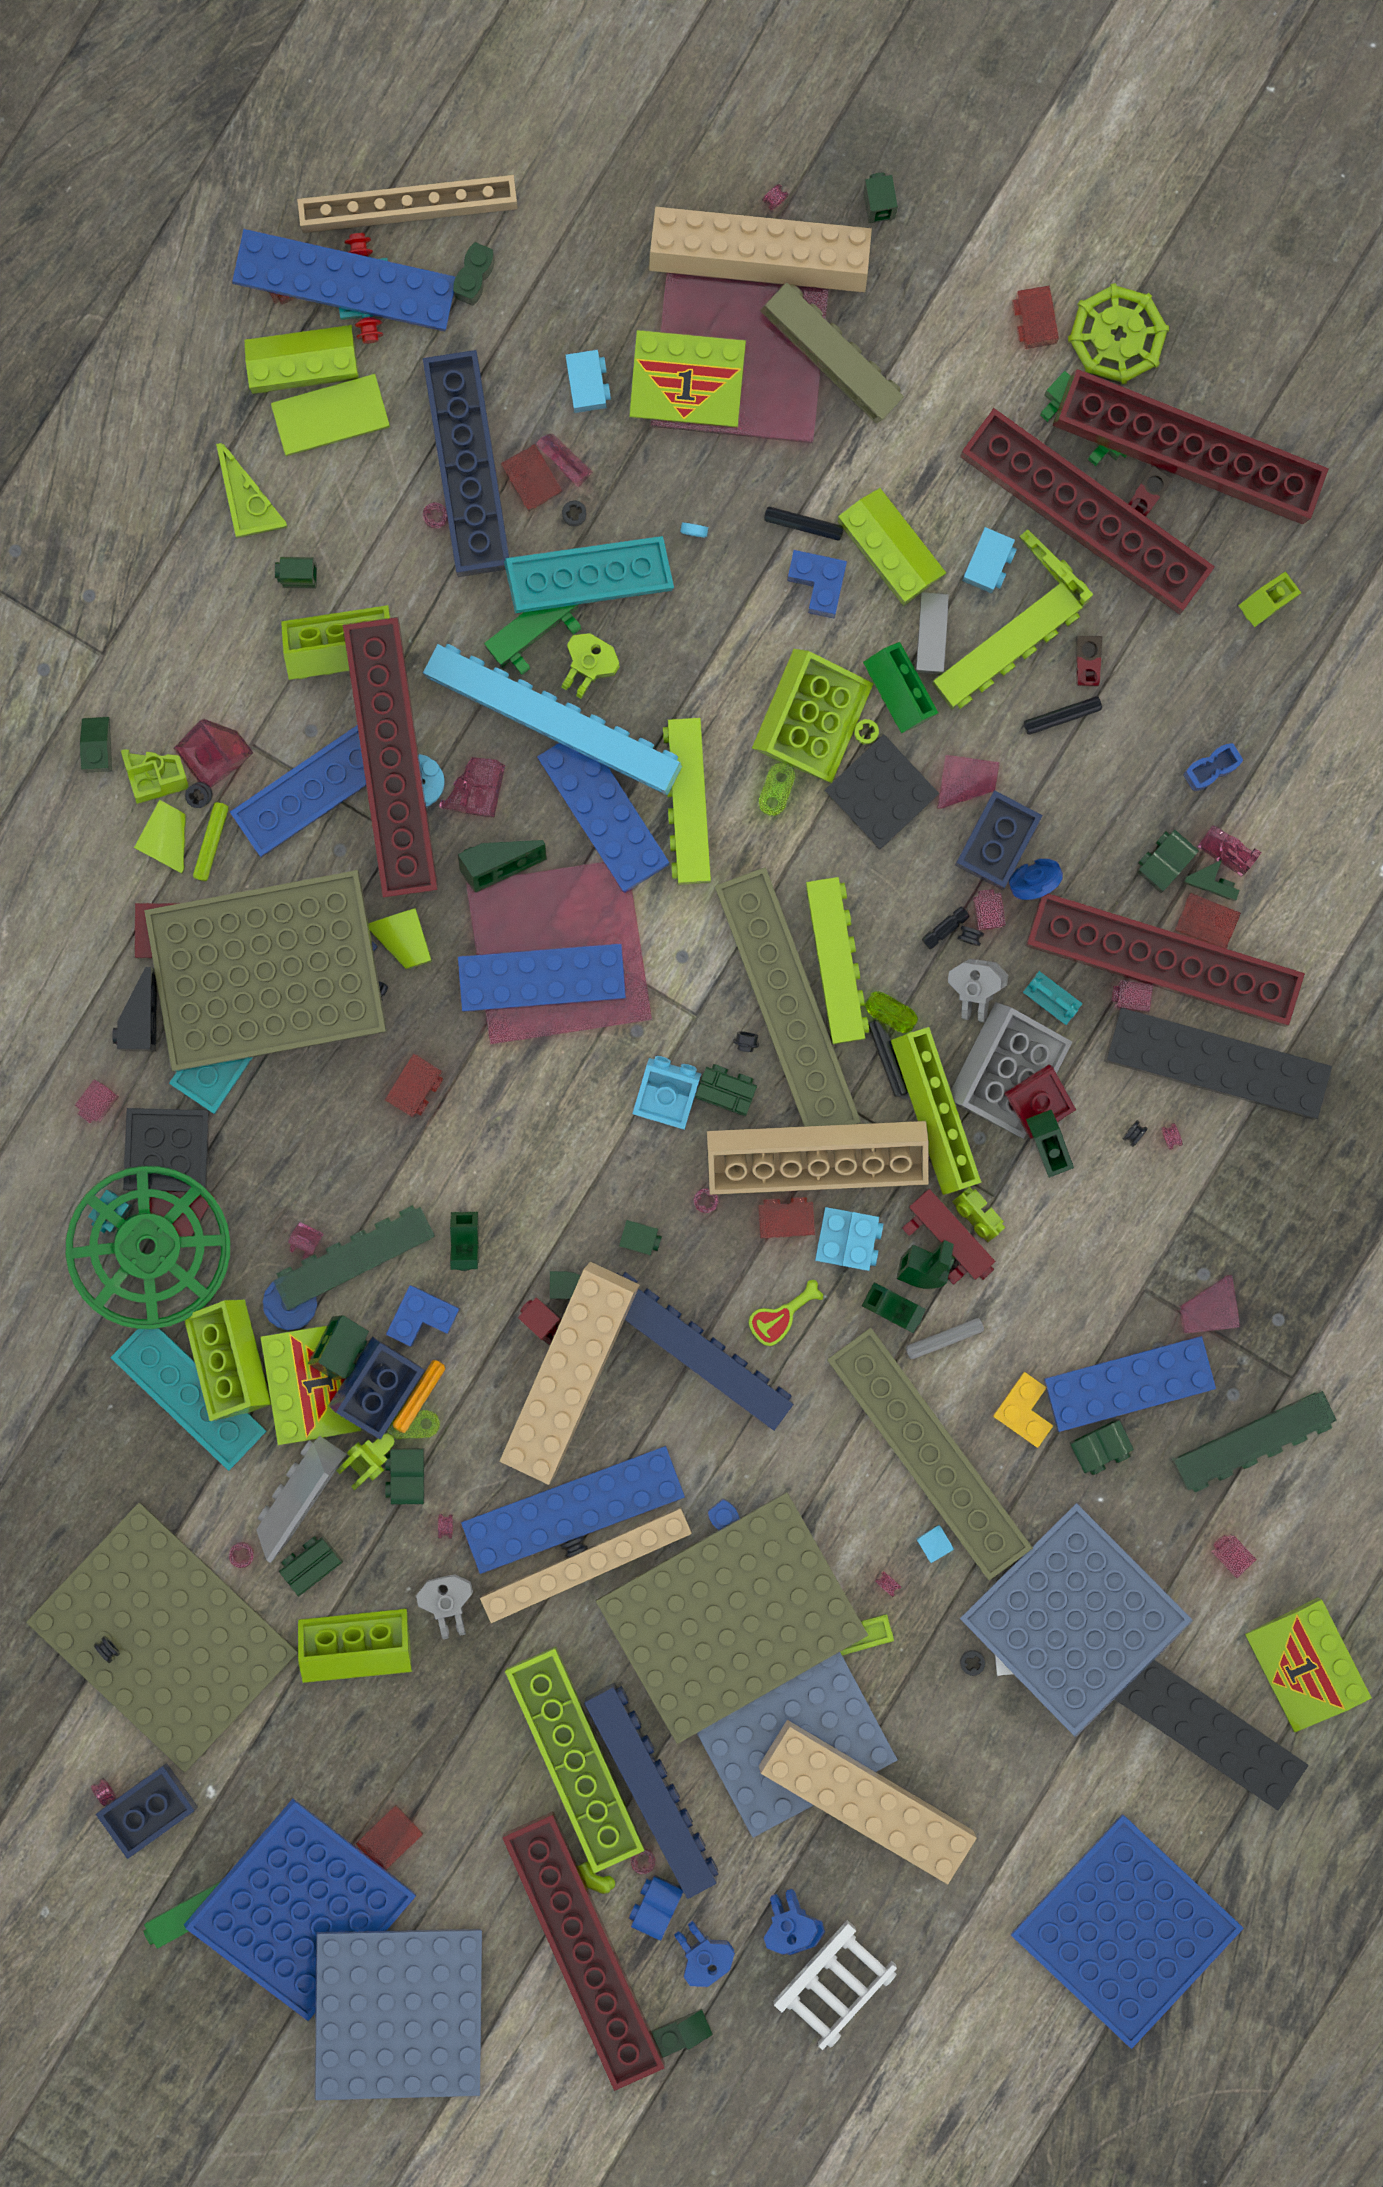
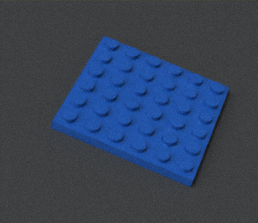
[184,1799,416,2021]
[1011,1814,1244,2049]

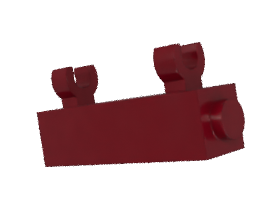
[902,1189,996,1285]

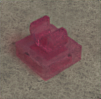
[288,1222,324,1259]

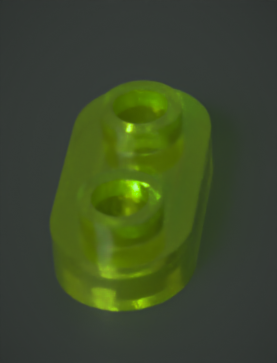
[759,763,795,816]
[865,991,918,1033]
[386,1410,440,1439]

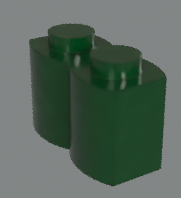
[453,242,495,306]
[275,557,317,589]
[1137,830,1199,893]
[1069,1419,1134,1475]
[385,1448,424,1504]

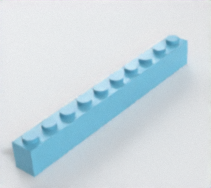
[423,644,682,796]

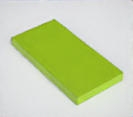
[271,374,390,457]

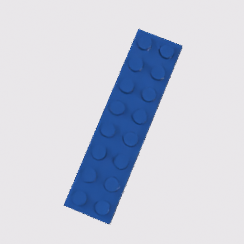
[232,229,456,332]
[461,1446,685,1574]

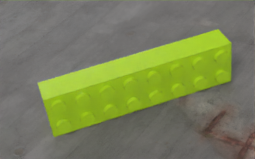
[505,1646,645,1873]

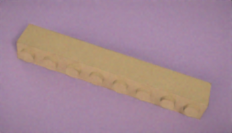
[297,175,518,233]
[480,1507,692,1623]

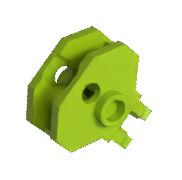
[562,633,620,699]
[336,1433,395,1490]

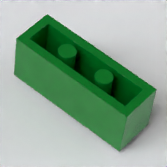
[863,642,939,734]

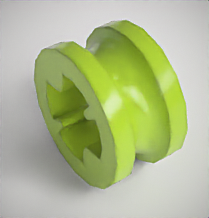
[854,719,879,745]

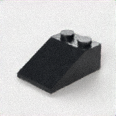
[112,967,157,1052]

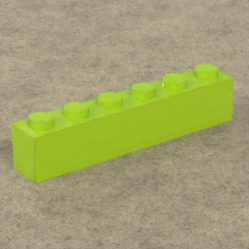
[932,582,1083,710]
[663,718,711,885]
[806,877,869,1045]
[891,1027,981,1195]

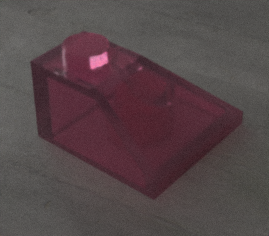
[174,719,253,788]

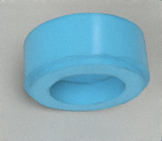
[680,522,709,538]

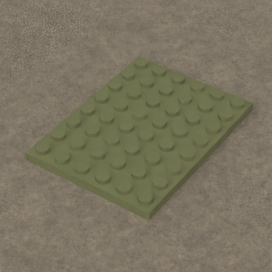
[144,870,387,1072]
[596,1491,868,1744]
[26,1502,298,1773]

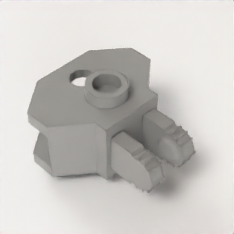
[948,958,1008,1023]
[416,1574,473,1639]

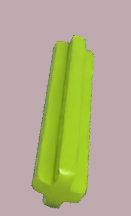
[193,802,229,881]

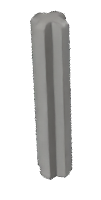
[906,1318,984,1359]

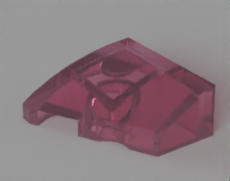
[536,433,593,488]
[937,755,1000,809]
[439,757,505,818]
[1197,825,1262,877]
[1180,1275,1240,1333]

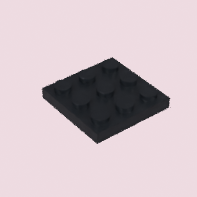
[824,734,940,850]
[123,1108,210,1192]

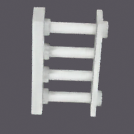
[773,1920,897,2050]

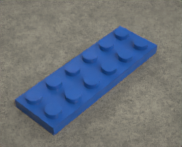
[230,725,366,858]
[537,743,670,893]
[458,944,626,1012]
[1044,1336,1216,1432]

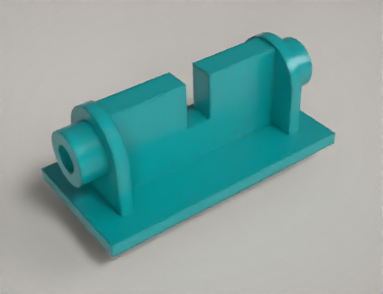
[1023,971,1082,1025]

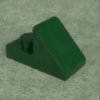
[1183,860,1240,901]
[652,2009,713,2058]

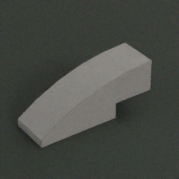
[916,592,949,675]

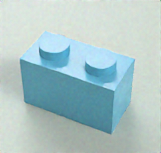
[566,350,611,413]
[962,527,1017,593]

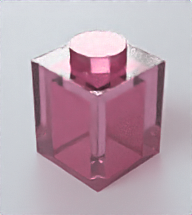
[972,889,1006,931]
[1111,980,1153,1013]
[75,1079,119,1123]
[1211,1534,1257,1578]

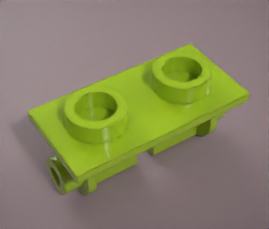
[952,1187,1006,1243]

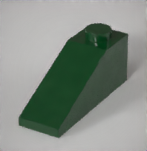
[458,840,547,893]

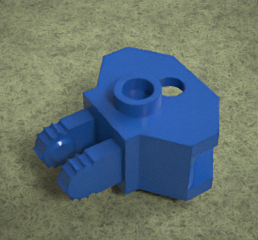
[764,1889,825,1955]
[674,1921,735,1987]

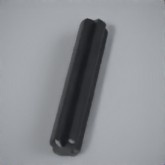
[764,506,844,541]
[1024,696,1102,735]
[868,1018,908,1097]

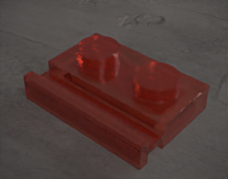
[501,444,562,512]
[1175,893,1241,949]
[356,1805,423,1870]

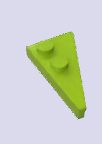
[216,443,288,538]
[1019,529,1093,607]

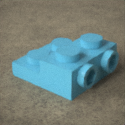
[632,1056,701,1130]
[815,1207,883,1271]

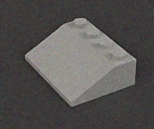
[951,1002,1072,1139]
[256,1436,347,1563]

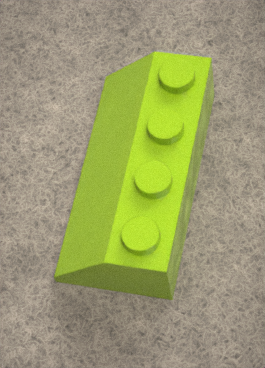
[244,325,359,394]
[837,488,946,607]
[281,605,390,680]
[184,1299,271,1421]
[298,1609,412,1683]

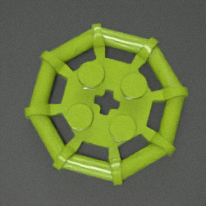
[1068,283,1170,385]

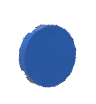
[1009,859,1063,900]
[263,1276,317,1330]

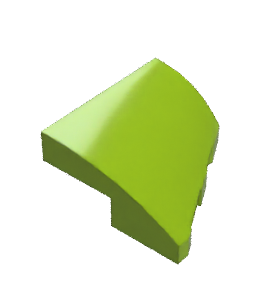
[121,749,189,804]
[134,800,186,874]
[368,908,432,969]

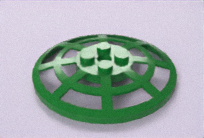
[65,1166,230,1329]

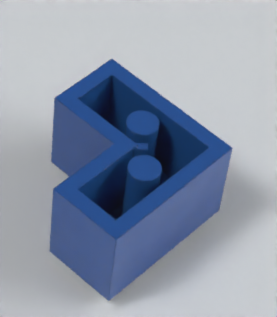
[787,550,847,619]
[386,1285,461,1347]

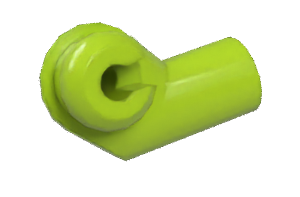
[578,1861,615,1894]

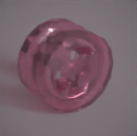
[762,184,789,211]
[423,502,448,529]
[1161,1123,1183,1150]
[694,1188,718,1213]
[438,1514,453,1539]
[229,1542,254,1568]
[875,1571,902,1597]
[91,1778,116,1806]
[631,1848,655,1874]

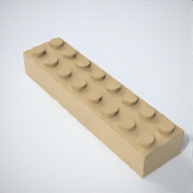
[649,207,872,292]
[707,1121,928,1195]
[499,1262,640,1485]
[759,1720,977,1884]

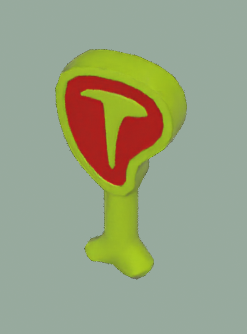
[748,1280,823,1347]

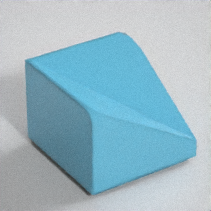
[916,1525,954,1563]

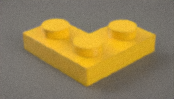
[993,1372,1053,1448]

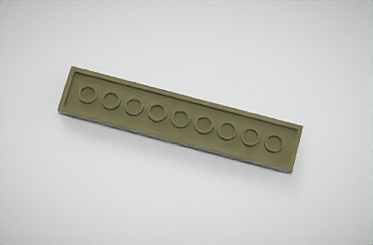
[715,867,861,1127]
[827,1327,1033,1580]

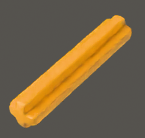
[393,1360,445,1433]

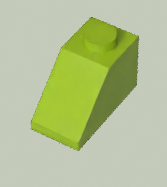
[1238,571,1301,627]

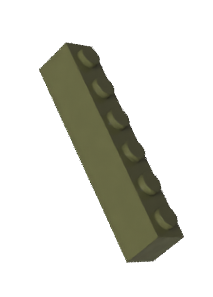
[759,282,904,424]

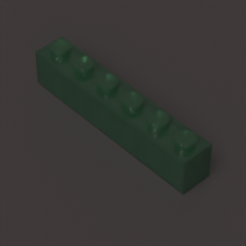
[273,1205,435,1311]
[1171,1390,1337,1493]

